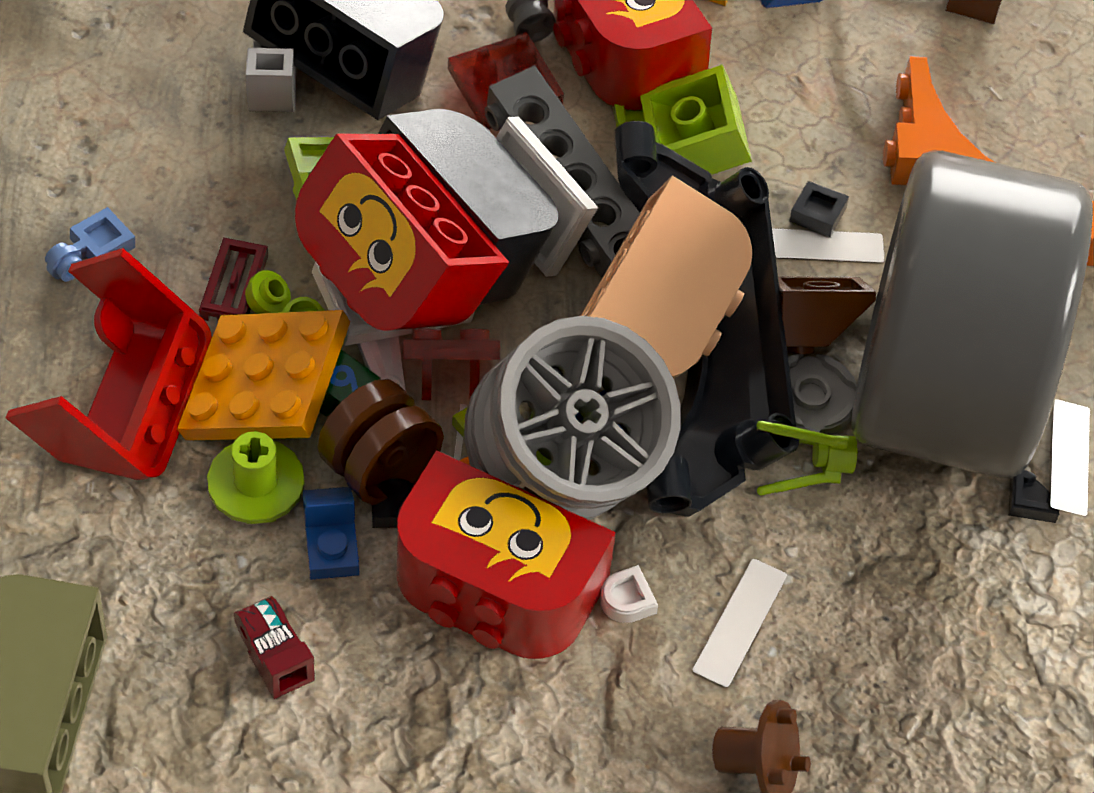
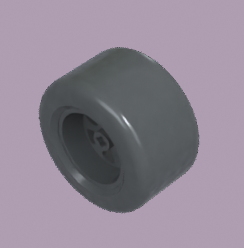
[852,150,1093,478]

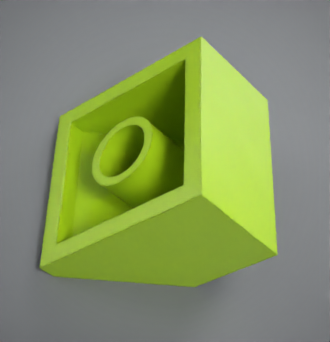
[640,64,752,175]

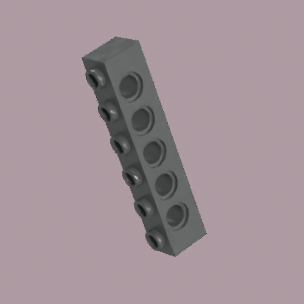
[484,66,640,278]

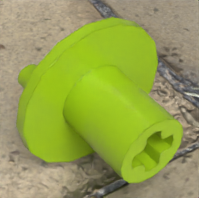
[207,431,305,524]

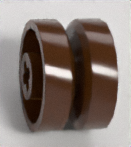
[317,379,444,505]

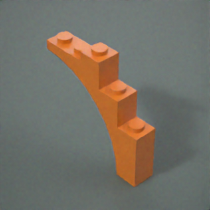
[883,56,1094,266]

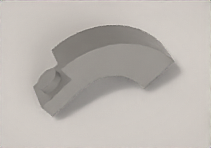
[246,40,297,112]

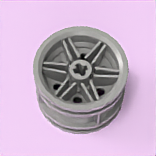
[464,316,681,520]

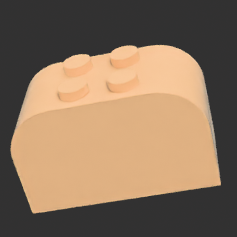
[580,175,752,379]

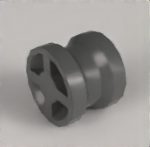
[505,0,556,43]

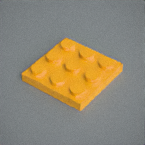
[177,310,351,441]

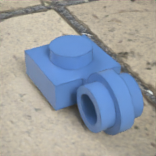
[45,207,135,282]

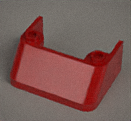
[5,248,212,480]

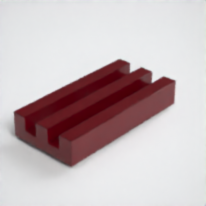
[199,237,268,321]

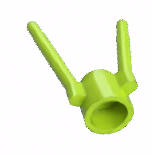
[756,421,858,495]

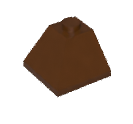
[778,276,876,354]

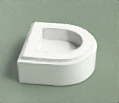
[600,565,658,623]

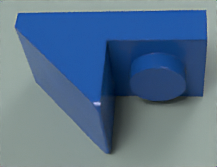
[302,487,359,580]

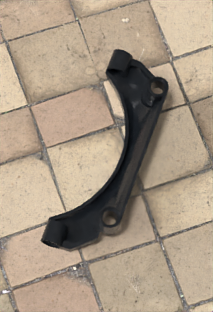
[614,121,799,517]

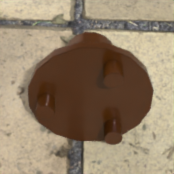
[712,700,811,793]

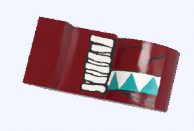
[234,596,315,699]

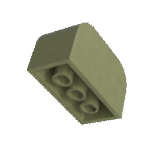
[0,575,108,793]

